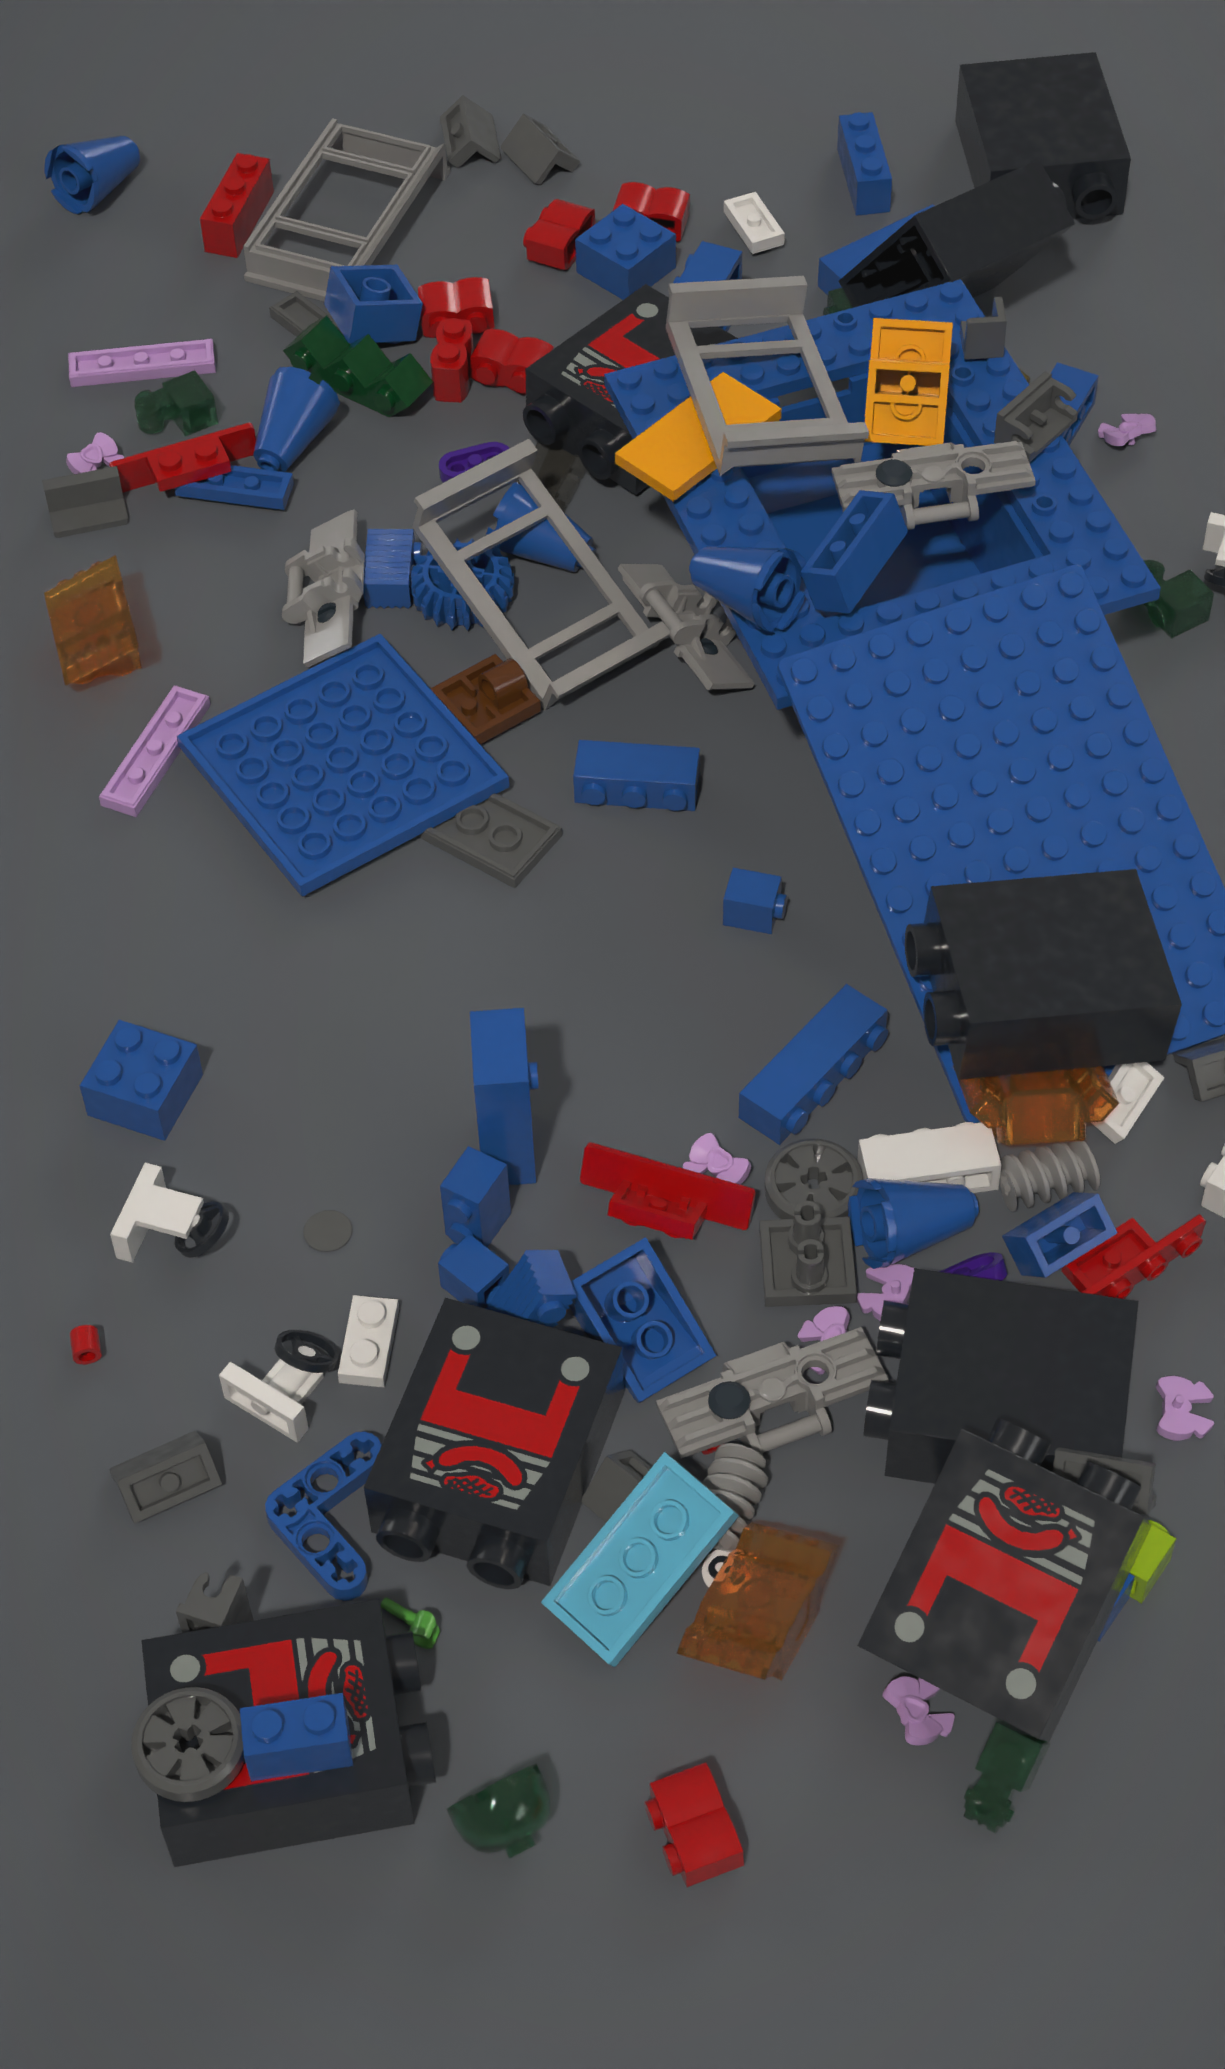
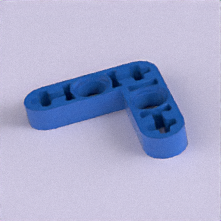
[265,1431,382,1601]

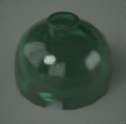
[446,1763,551,1859]

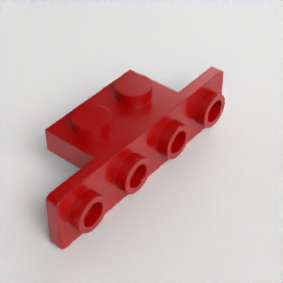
[109,422,256,493]
[580,1142,756,1240]
[1061,1214,1206,1299]

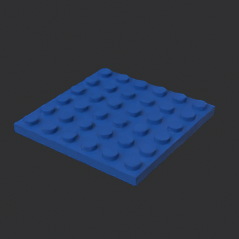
[177,634,510,897]

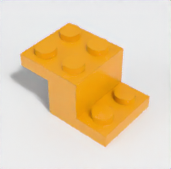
[864,318,953,446]

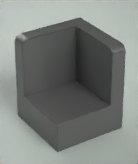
[960,297,1007,359]

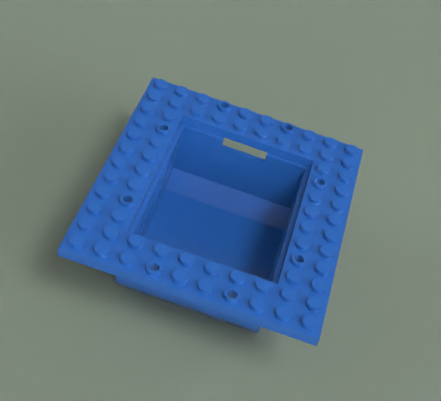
[604,279,1161,710]

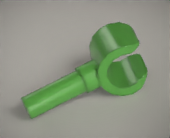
[381,1597,440,1649]

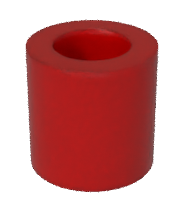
[70,1325,102,1365]

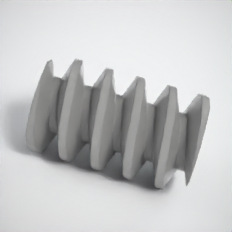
[1000,1137,1100,1212]
[702,1443,768,1552]

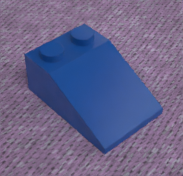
[569,1237,717,1403]

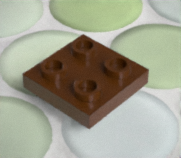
[430,654,541,744]

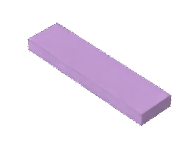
[68,339,216,387]
[99,685,211,817]

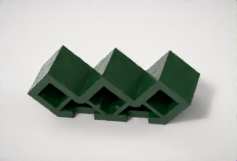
[283,315,433,417]

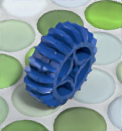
[410,538,514,631]

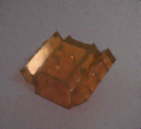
[44,555,142,686]
[953,1065,1119,1145]
[676,1522,840,1681]

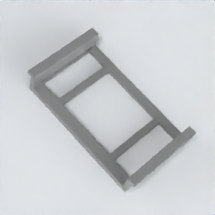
[243,118,451,302]
[665,276,869,476]
[412,439,670,711]

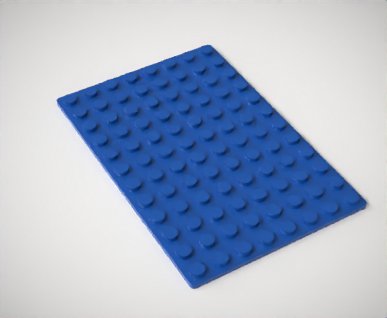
[777,564,1225,1123]

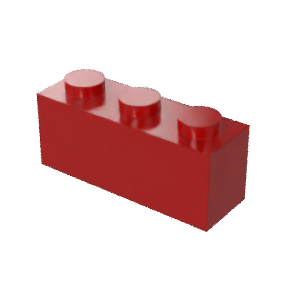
[200,153,274,258]

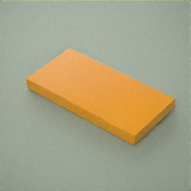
[615,372,782,502]

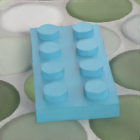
[541,1452,740,1667]

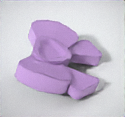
[1098,414,1157,446]
[66,432,124,474]
[683,1133,751,1185]
[857,1264,914,1321]
[798,1306,850,1375]
[1156,1376,1214,1441]
[882,1676,955,1746]

